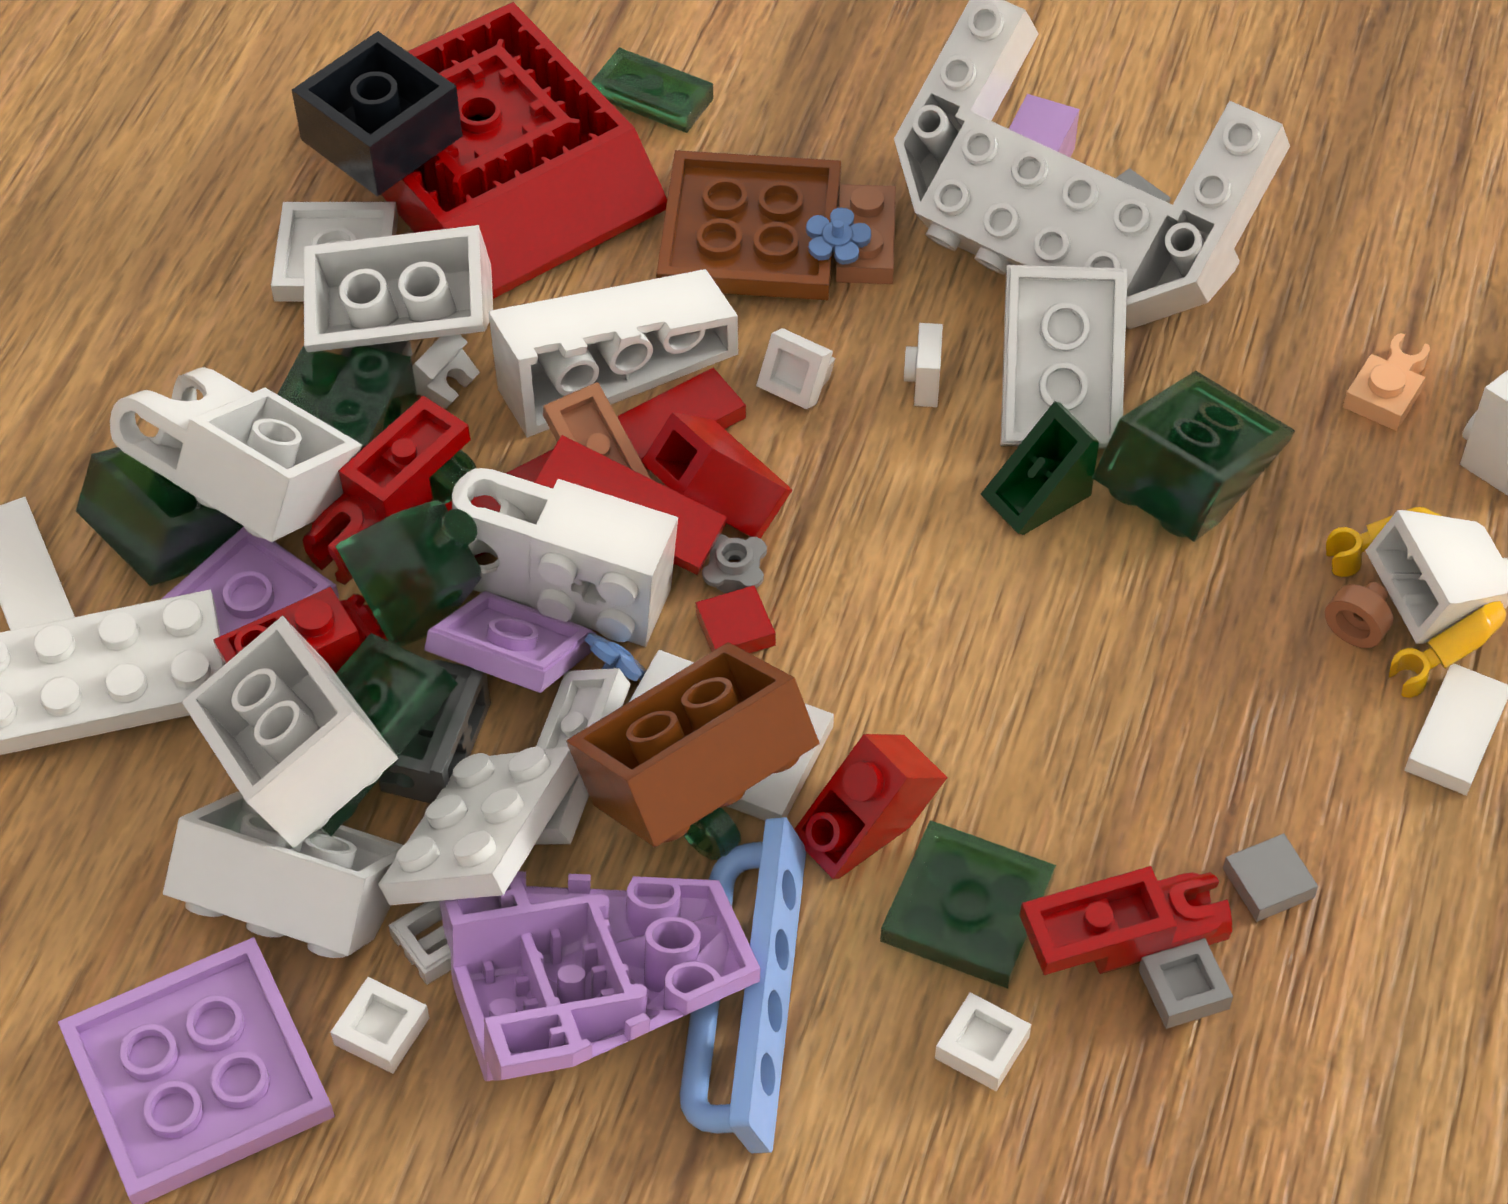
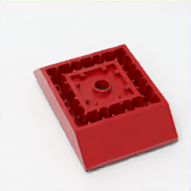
[381,2,667,299]

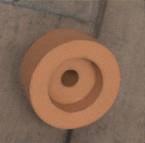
[1325,582,1394,648]

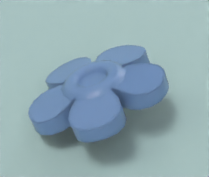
[806,207,871,265]
[584,633,647,681]

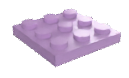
[58,937,335,1204]

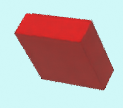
[695,585,776,653]

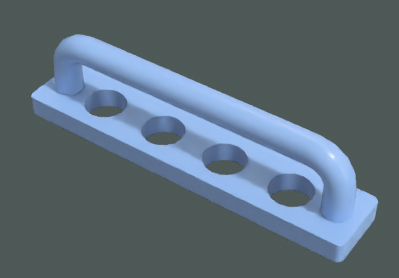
[680,817,806,1154]

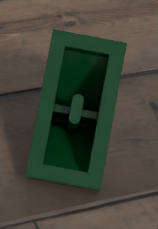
[981,401,1099,535]

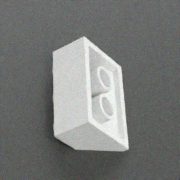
[303,225,493,352]
[163,791,403,958]

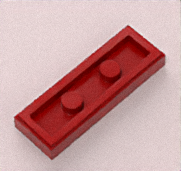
[534,435,727,576]

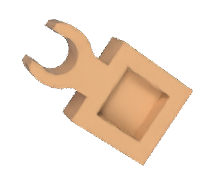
[1343,333,1430,431]

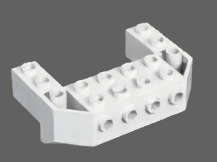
[894,0,1290,329]

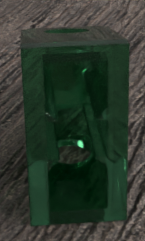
[335,500,482,650]

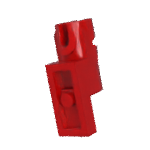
[302,395,471,585]
[1019,866,1232,975]

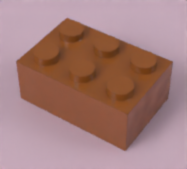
[566,642,820,848]

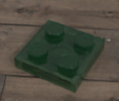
[880,820,1056,989]

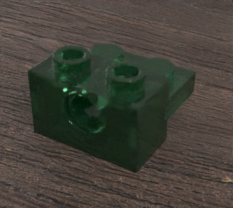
[277,346,418,450]

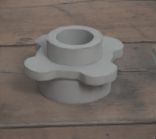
[702,534,767,593]

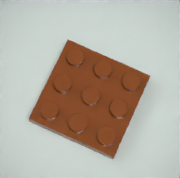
[656,150,841,300]

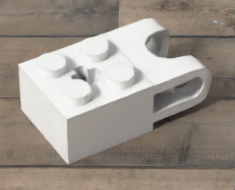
[110,367,362,542]
[452,468,678,647]

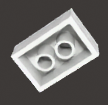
[181,615,399,848]

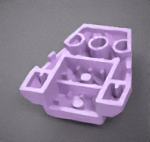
[439,871,761,1081]

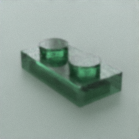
[592,47,714,133]

